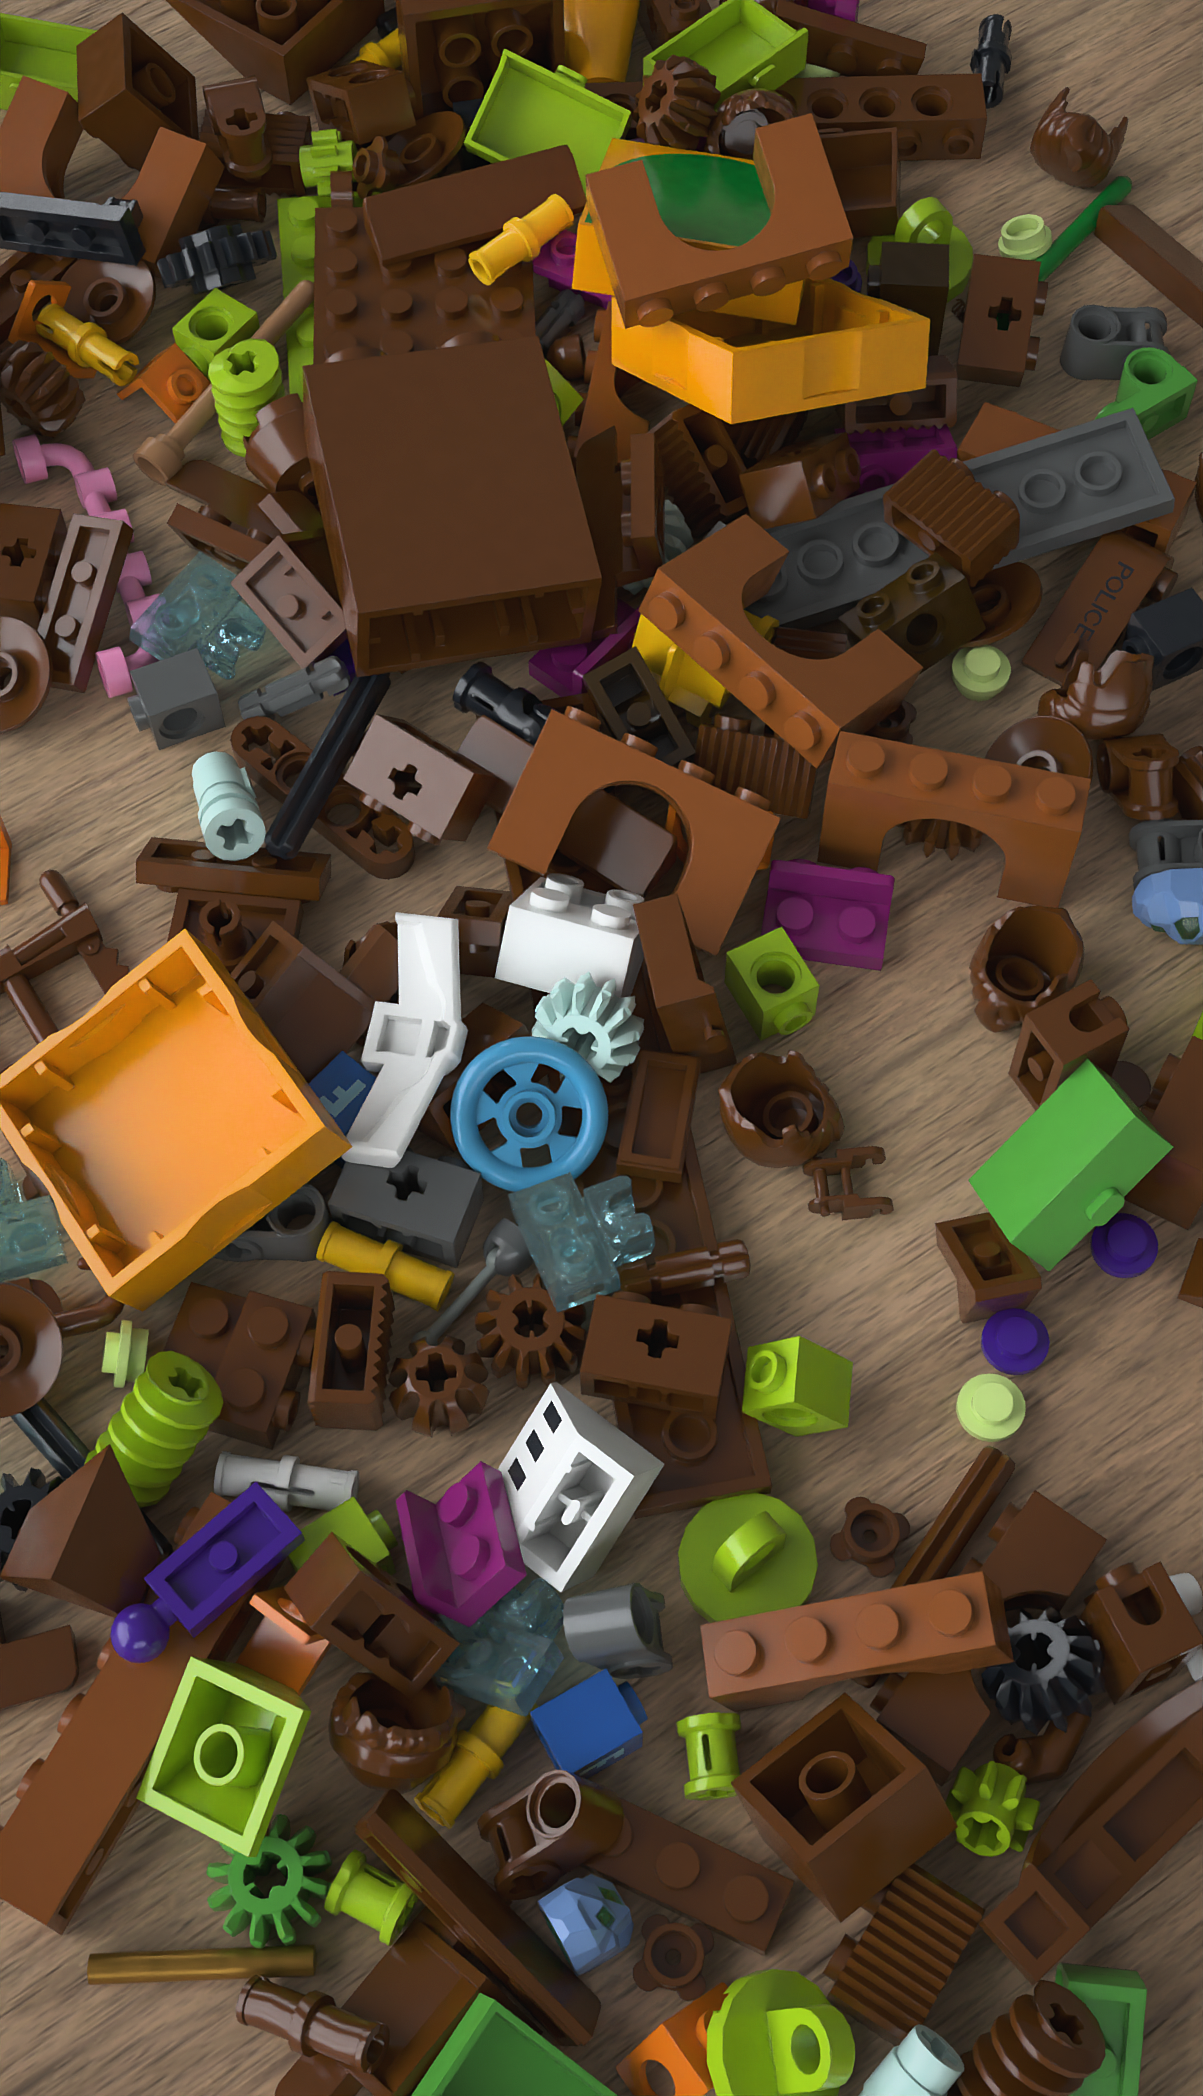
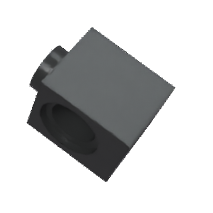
[127,648,226,750]

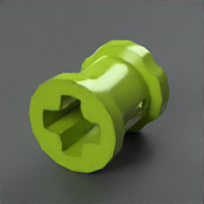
[676,1712,741,1801]
[324,1849,418,1946]

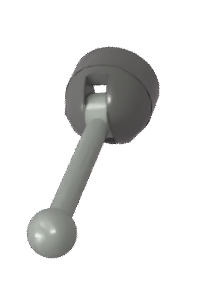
[411,1218,542,1346]

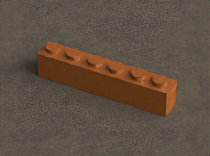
[0,1492,287,1935]

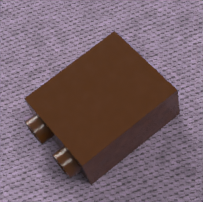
[302,331,602,677]

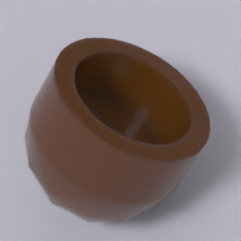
[546,333,586,381]

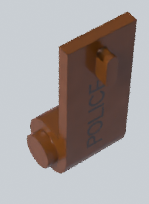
[1021,529,1178,686]

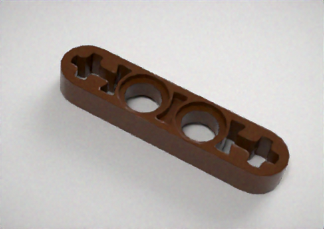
[230,716,415,880]

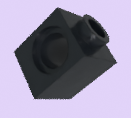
[1122,587,1203,691]

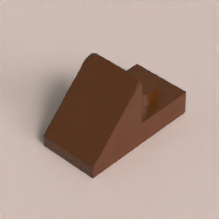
[437,886,513,978]
[935,1212,1042,1323]

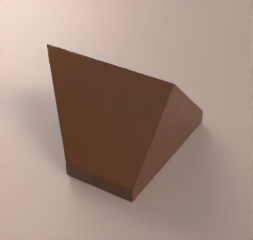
[0,1444,163,1618]

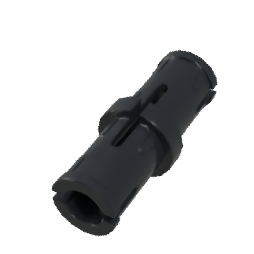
[970,14,1012,109]

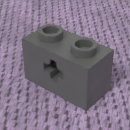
[328,1146,484,1268]

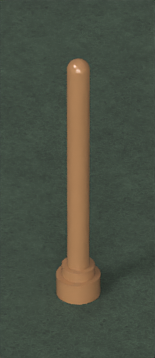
[133,280,314,486]

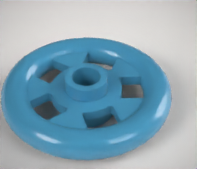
[450,1036,608,1193]

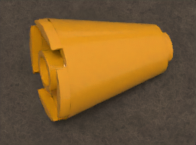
[564,0,641,83]

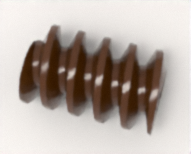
[947,1980,1106,2096]

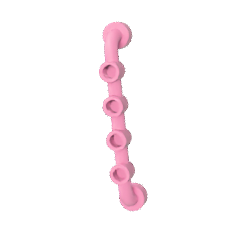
[12,434,169,698]

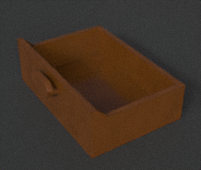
[818,127,901,238]
[633,893,737,1073]

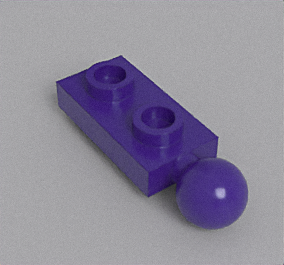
[110,1482,305,1663]

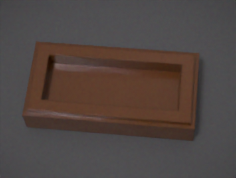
[616,1048,702,1183]

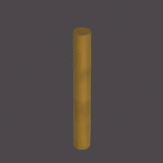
[87,1944,317,1985]

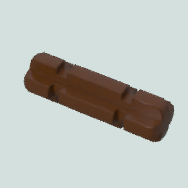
[618,1239,751,1299]

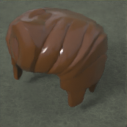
[1030,87,1128,189]
[1037,649,1154,740]
[969,905,1085,1032]
[718,1050,845,1168]

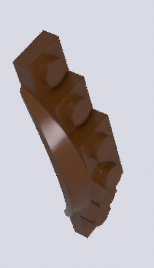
[978,1677,1203,1986]

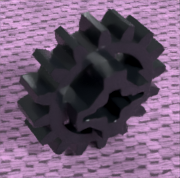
[157,224,278,295]

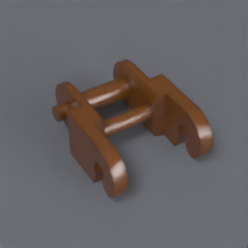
[802,1146,894,1220]

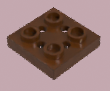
[167,888,304,974]

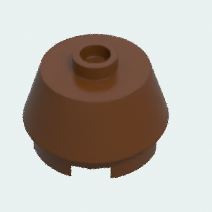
[243,393,319,505]

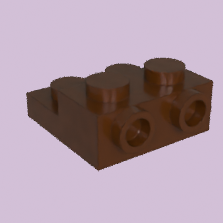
[163,1282,317,1450]

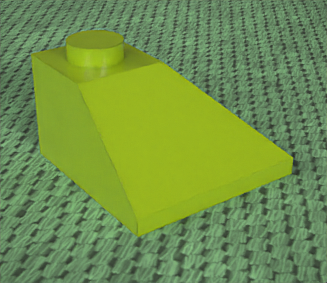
[136,1656,312,1857]

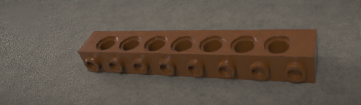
[584,73,987,161]

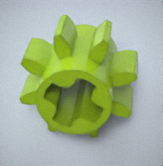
[299,129,357,197]
[945,1761,1040,1857]

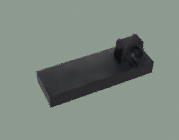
[0,192,146,266]

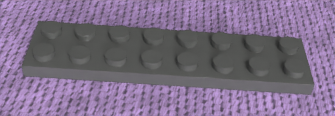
[744,408,1175,639]

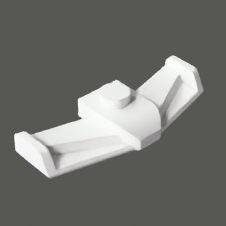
[341,912,468,1168]

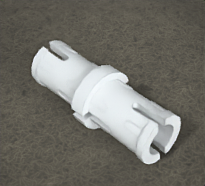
[214,1451,359,1512]

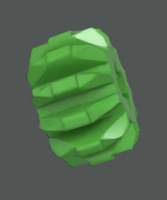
[206,1814,332,1949]

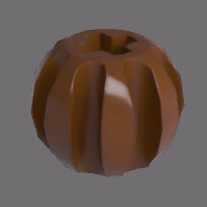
[388,1335,490,1438]

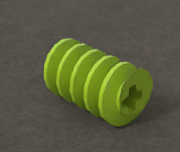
[208,338,285,457]
[84,1351,223,1508]

